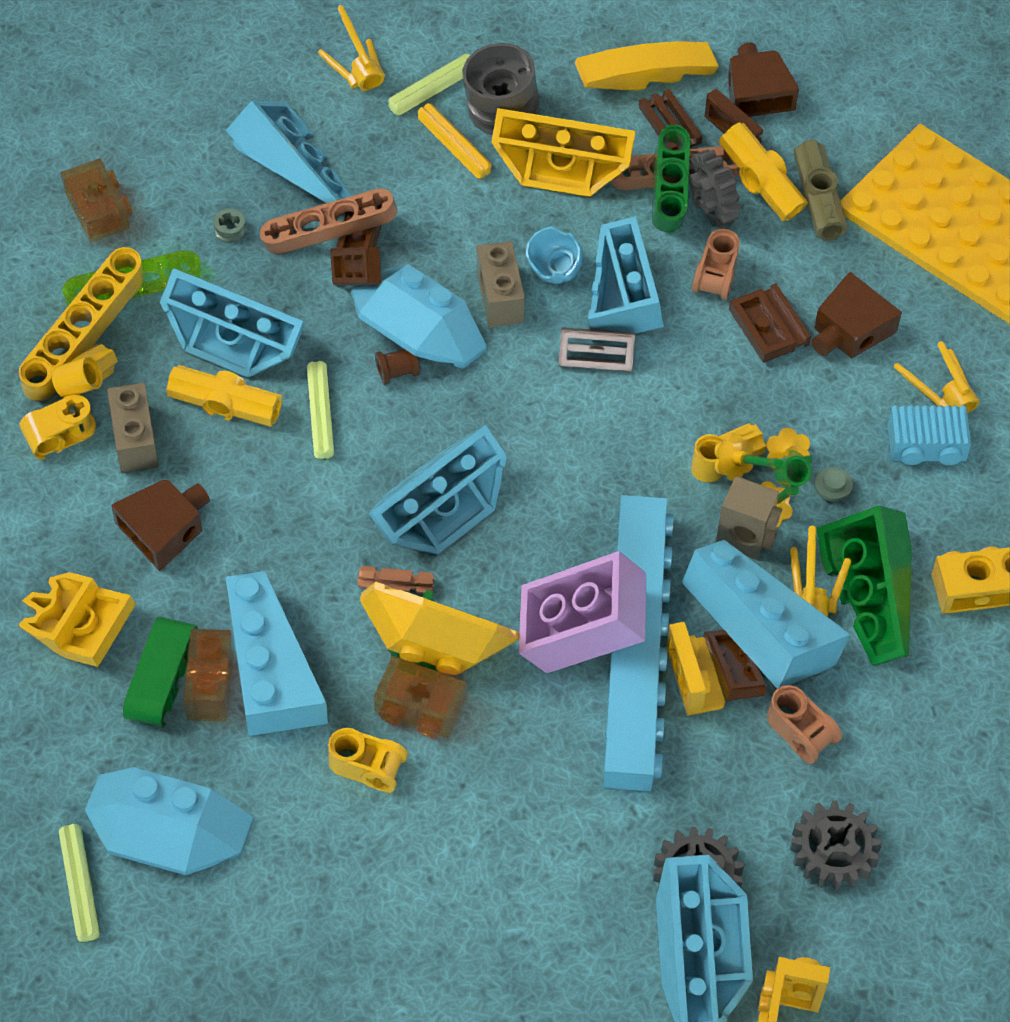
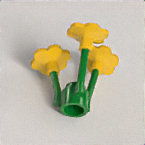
[714,427,812,528]

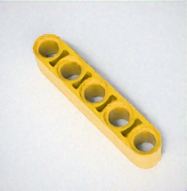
[19,247,143,401]

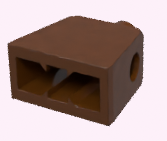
[728,42,799,117]
[812,272,902,359]
[111,479,210,571]

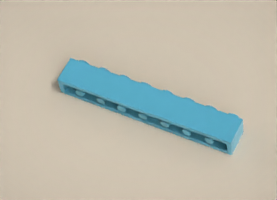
[603,495,674,791]

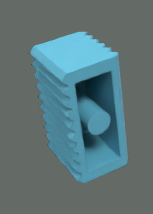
[888,405,971,465]

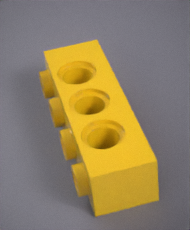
[931,547,1010,614]

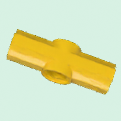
[718,122,808,222]
[166,365,283,427]

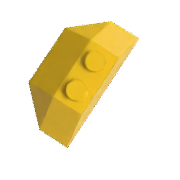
[491,108,636,197]
[360,582,519,675]

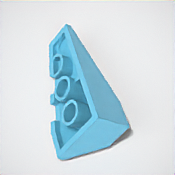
[226,100,352,203]

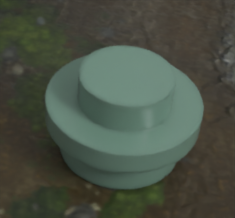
[814,467,853,502]

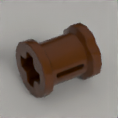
[375,349,420,385]

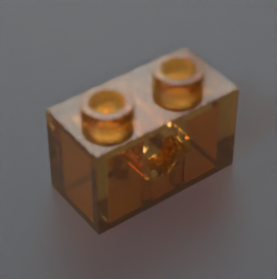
[60,158,133,243]
[183,629,234,722]
[374,656,467,739]

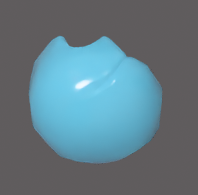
[525,226,584,284]

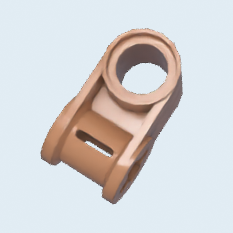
[692,229,740,300]
[767,685,842,764]

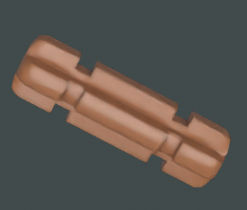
[358,566,434,595]

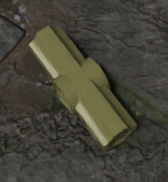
[793,140,847,241]

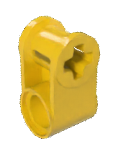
[19,394,96,460]
[328,728,409,793]

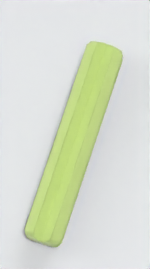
[388,54,470,116]
[307,361,334,459]
[59,824,100,942]

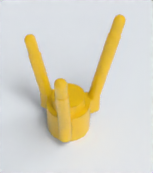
[318,5,386,91]
[894,341,980,413]
[790,525,851,617]

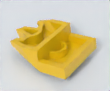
[18,572,136,667]

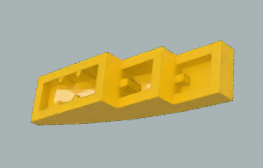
[574,41,719,91]

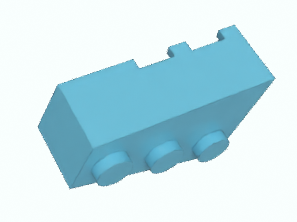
[588,216,664,342]

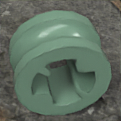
[213,208,246,243]

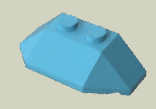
[351,264,487,369]
[160,268,305,378]
[369,425,507,555]
[85,767,254,875]
[656,855,753,1022]

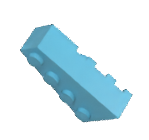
[682,540,851,689]
[226,571,328,736]

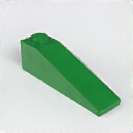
[817,505,912,665]

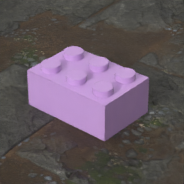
[519,551,646,673]

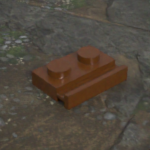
[729,283,811,363]

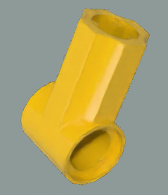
[52,344,118,398]
[691,423,766,483]

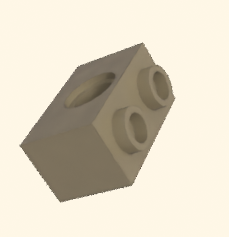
[476,241,525,327]
[107,383,159,473]
[716,476,782,561]

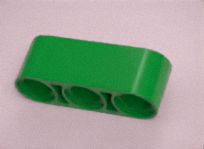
[652,125,690,232]
[123,616,198,728]

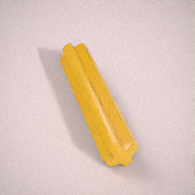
[418,103,492,179]

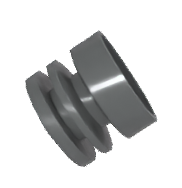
[462,43,540,135]

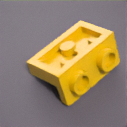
[666,622,725,716]

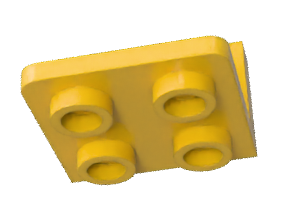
[757,957,831,1022]

